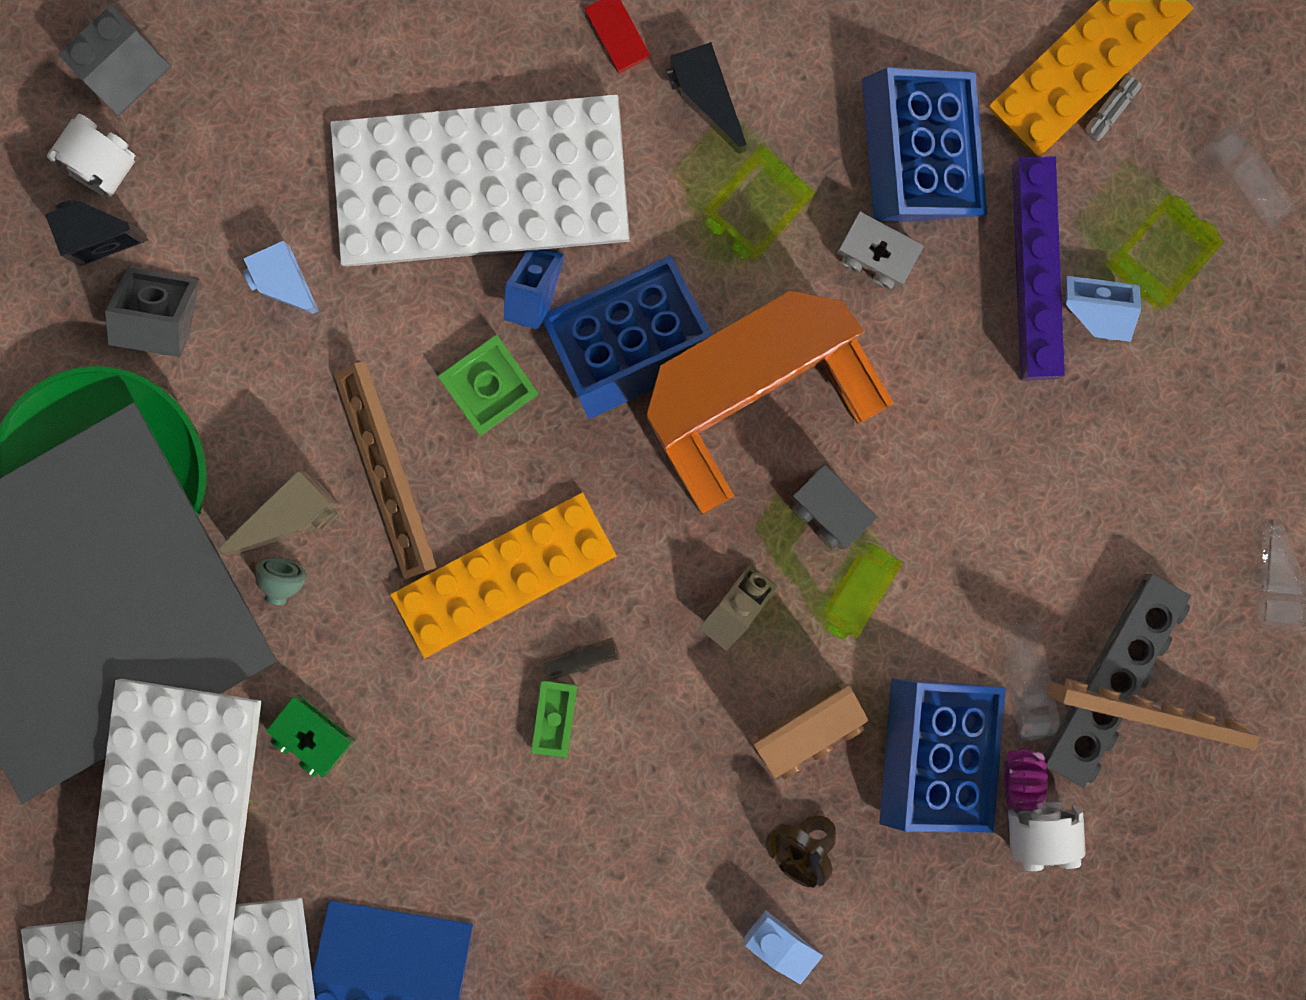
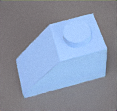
[243,240,319,314]
[1065,276,1141,342]
[743,910,823,984]

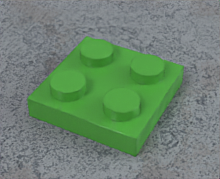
[438,335,540,436]

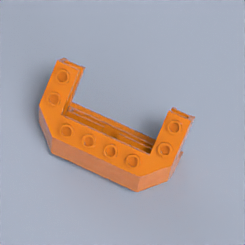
[647,291,894,515]

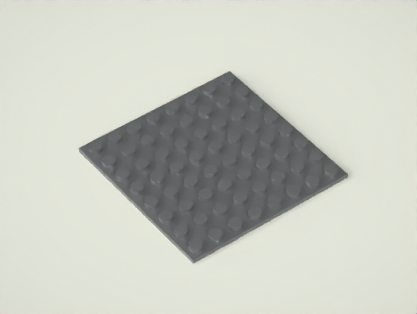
[0,403,278,804]

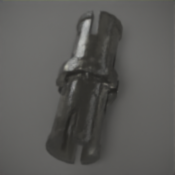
[543,637,620,681]

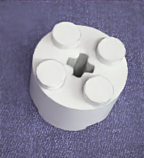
[47,114,136,198]
[1008,801,1086,871]

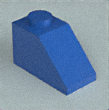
[504,249,564,329]

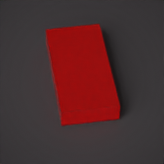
[584,0,650,74]

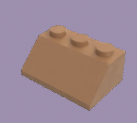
[750,681,869,779]

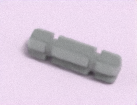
[1085,75,1141,141]

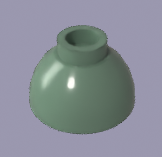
[255,558,307,605]

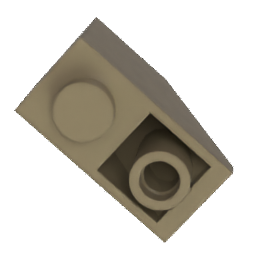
[699,564,777,651]

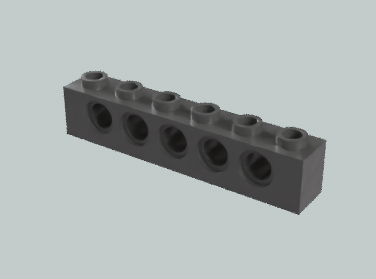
[1044,574,1191,788]

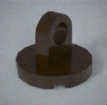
[766,816,836,888]

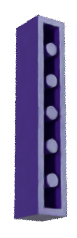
[1012,156,1065,381]

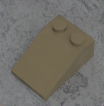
[218,471,341,554]

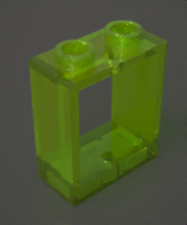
[702,144,816,262]
[1104,194,1225,312]
[819,543,904,641]

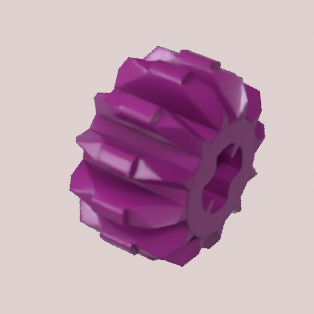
[1004,749,1048,811]

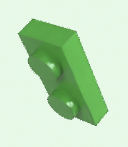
[531,680,578,758]

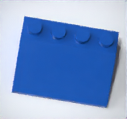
[862,68,988,222]
[543,255,713,419]
[879,678,1006,833]
[312,900,473,1000]

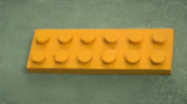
[987,0,1194,157]
[390,492,617,659]

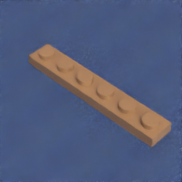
[334,361,437,579]
[1046,679,1260,750]

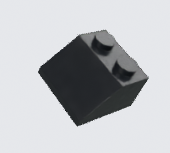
[45,200,148,266]

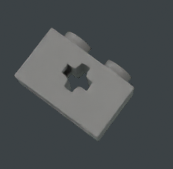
[836,212,924,290]

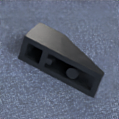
[665,42,747,154]

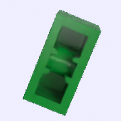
[266,695,355,778]

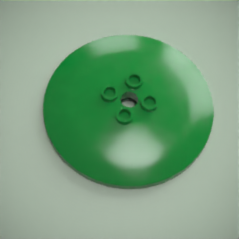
[0,366,207,517]

